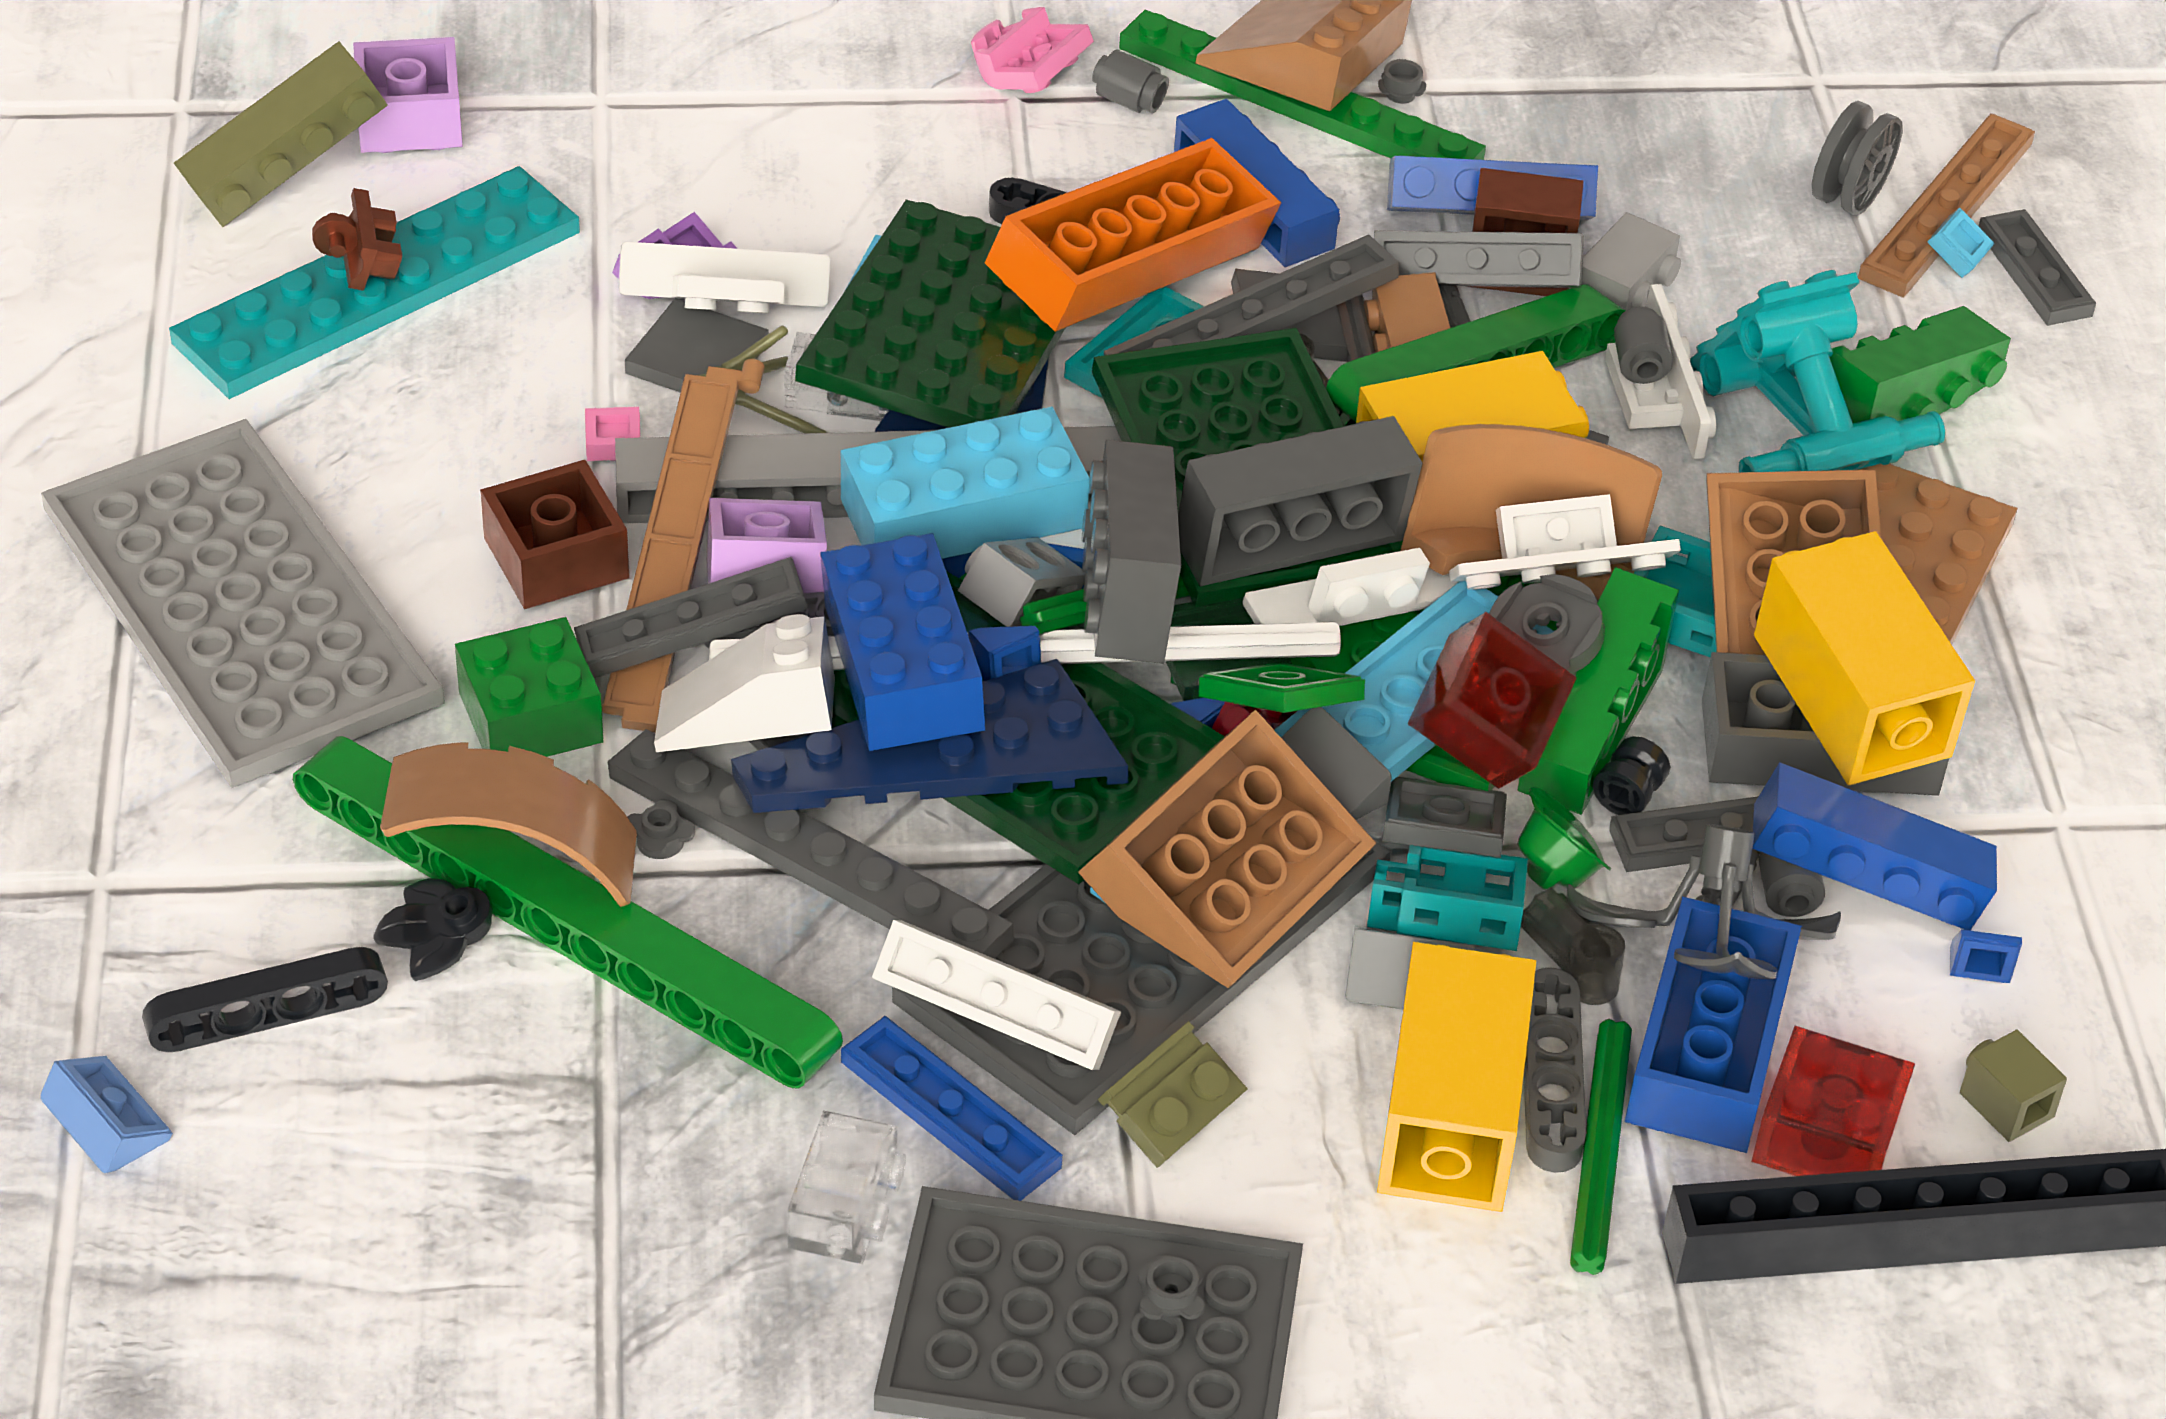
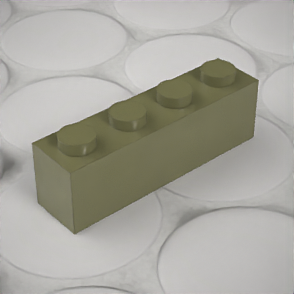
[173,41,388,227]

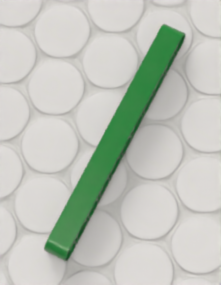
[292,736,843,1089]

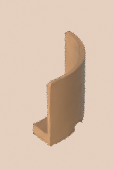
[1401,424,1662,600]
[380,742,637,907]

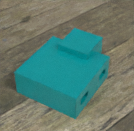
[1634,525,1716,658]
[1367,845,1528,951]

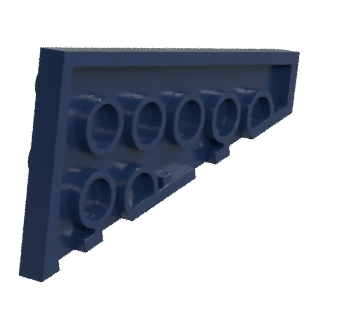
[731,659,1129,813]

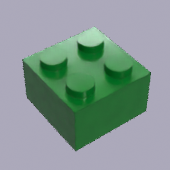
[455,617,604,757]

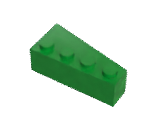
[1829,306,2011,424]
[1514,567,1679,815]

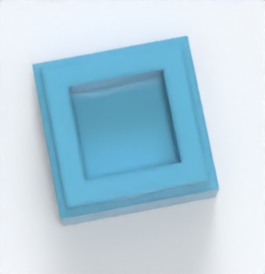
[1927,207,1995,278]

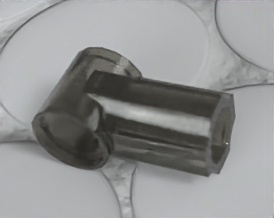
[1521,888,1625,1005]

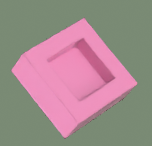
[585,407,641,461]

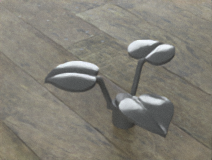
[1566,825,1841,979]

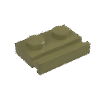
[1097,1021,1248,1168]

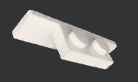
[619,242,830,313]
[1605,284,1716,459]
[1449,494,1681,590]
[1243,548,1458,626]

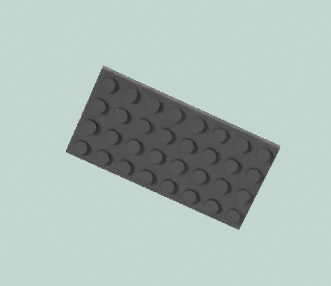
[892,838,1391,1135]

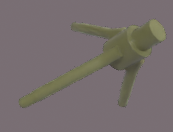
[698,325,827,434]

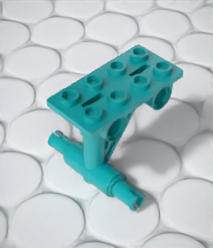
[1690,270,1945,473]

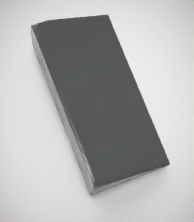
[1281,707,1391,820]

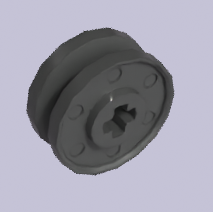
[1811,101,1903,216]

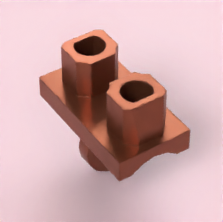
[312,188,402,290]

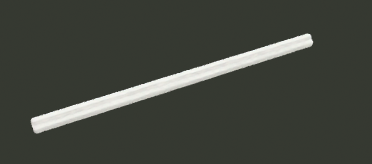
[709,622,1341,670]

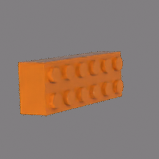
[985,138,1281,332]

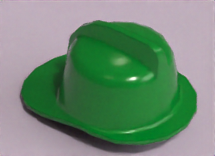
[1517,787,1612,890]

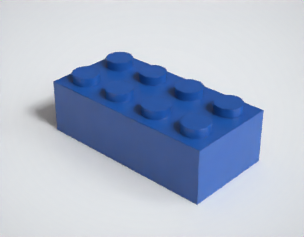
[820,533,985,751]
[1625,896,1802,1153]

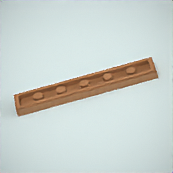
[1858,113,2035,298]

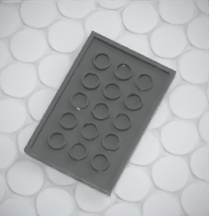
[874,1186,1303,1419]

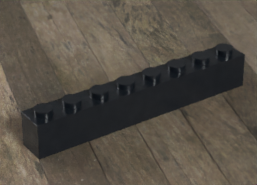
[1662,1149,2166,1284]

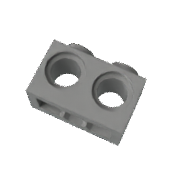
[958,537,1086,627]

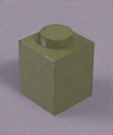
[1959,1029,2067,1142]

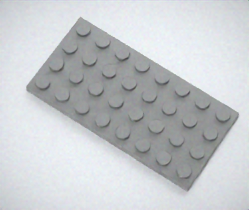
[41,419,445,788]

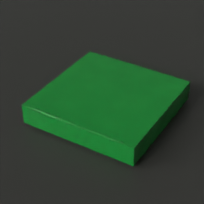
[1199,662,1365,713]

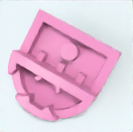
[971,7,1094,93]

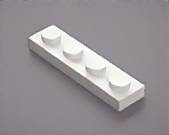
[872,920,1121,1070]

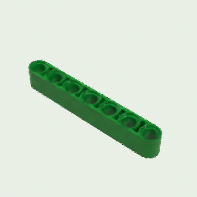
[1326,284,1626,422]

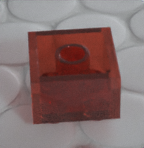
[1407,612,1577,789]
[1751,1026,1915,1176]

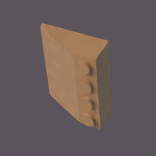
[1195,0,1412,111]
[1706,470,1881,655]
[1078,710,1376,988]

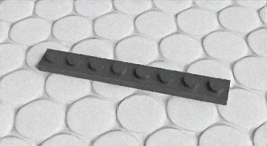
[607,729,1014,959]

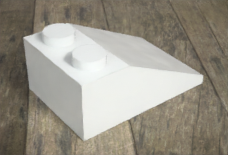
[654,614,835,752]

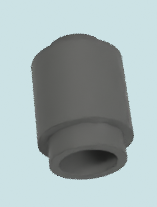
[1092,49,1169,114]
[1614,306,1673,384]
[1758,852,1825,917]

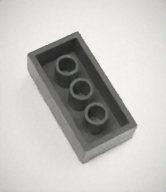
[1178,416,1422,586]
[1081,440,1181,664]
[1702,652,1949,796]

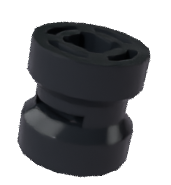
[1592,736,1671,815]

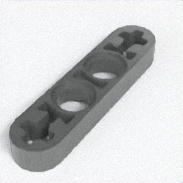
[1524,967,1586,1173]

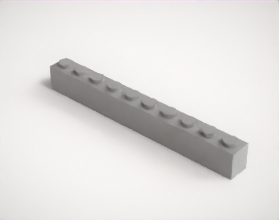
[615,426,1121,523]

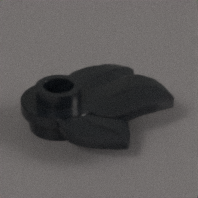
[373,878,493,981]

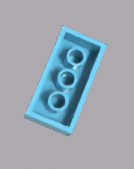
[841,406,1090,559]

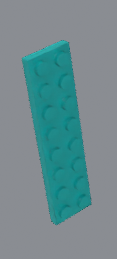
[169,166,580,399]

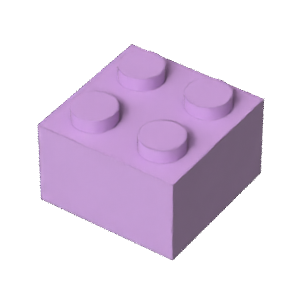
[353,37,463,153]
[706,498,827,593]

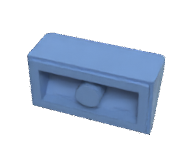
[41,1056,173,1173]

